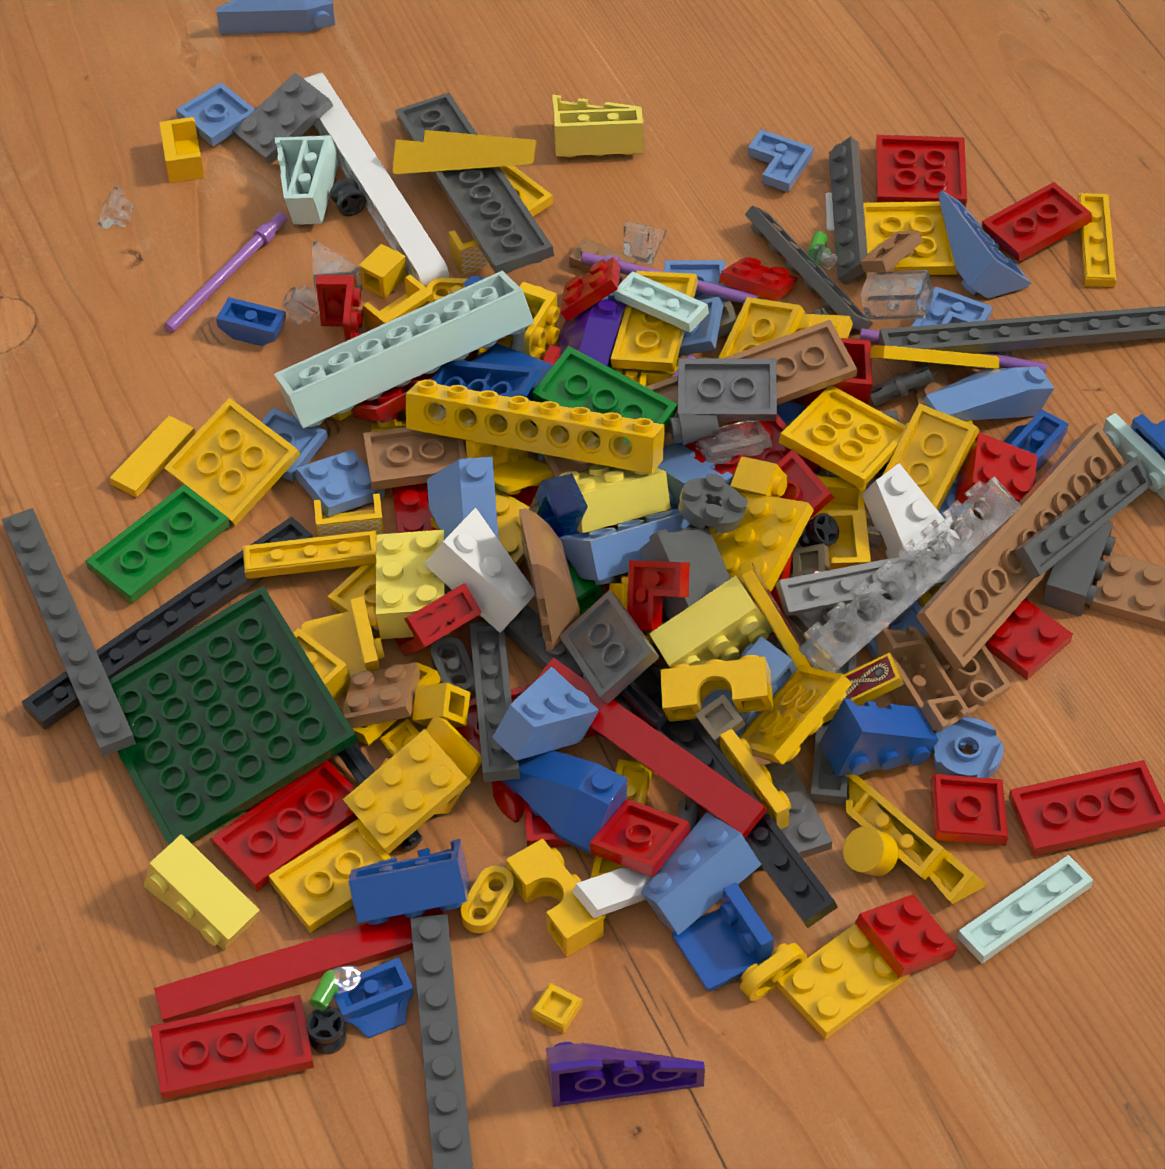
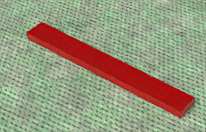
[532,658,767,838]
[154,907,451,1023]

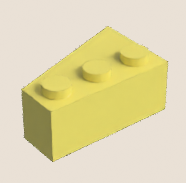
[552,94,643,157]
[143,834,260,951]

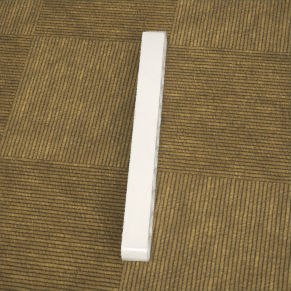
[303,72,450,287]

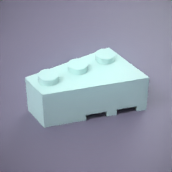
[275,136,339,225]

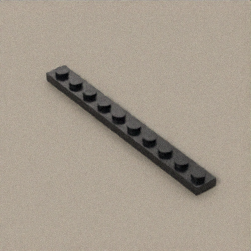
[22,516,313,730]
[634,663,838,928]

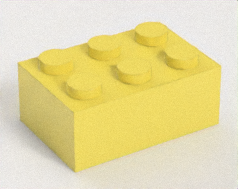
[548,464,671,533]
[376,530,449,639]
[649,576,773,668]

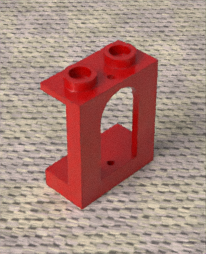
[394,583,482,656]

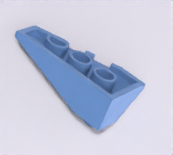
[938,190,1031,298]

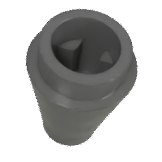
[670,413,719,446]

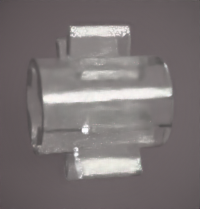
[282,284,319,324]

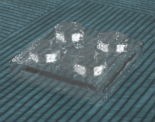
[695,421,772,464]

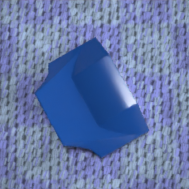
[216,297,286,346]
[1003,409,1069,471]
[333,958,414,1038]

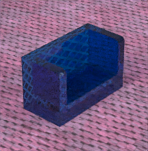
[529,473,588,538]

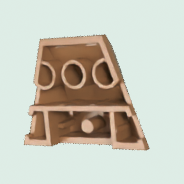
[519,508,580,652]
[876,623,1011,732]

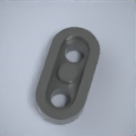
[431,636,475,695]

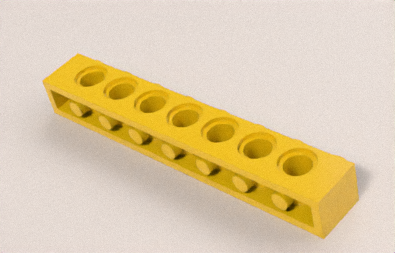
[406,380,664,474]

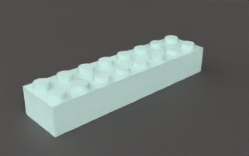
[274,271,534,428]

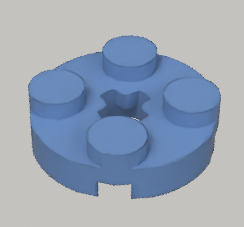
[932,717,1004,778]

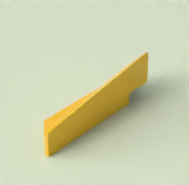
[393,130,536,174]
[845,774,987,904]

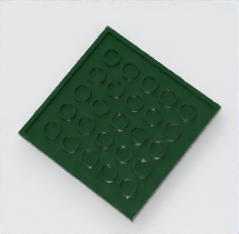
[109,586,359,845]

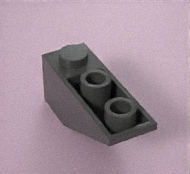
[1042,521,1116,616]

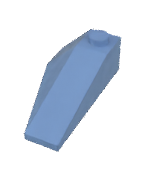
[216,0,335,34]
[924,366,1054,421]
[427,457,499,540]
[559,508,691,585]

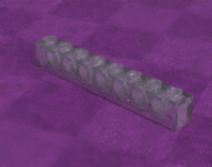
[798,477,1022,672]

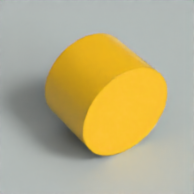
[843,827,898,877]

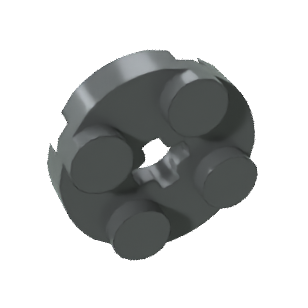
[678,474,748,533]

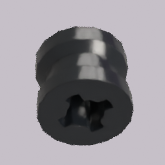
[330,178,367,216]
[798,513,839,547]
[307,1006,347,1055]

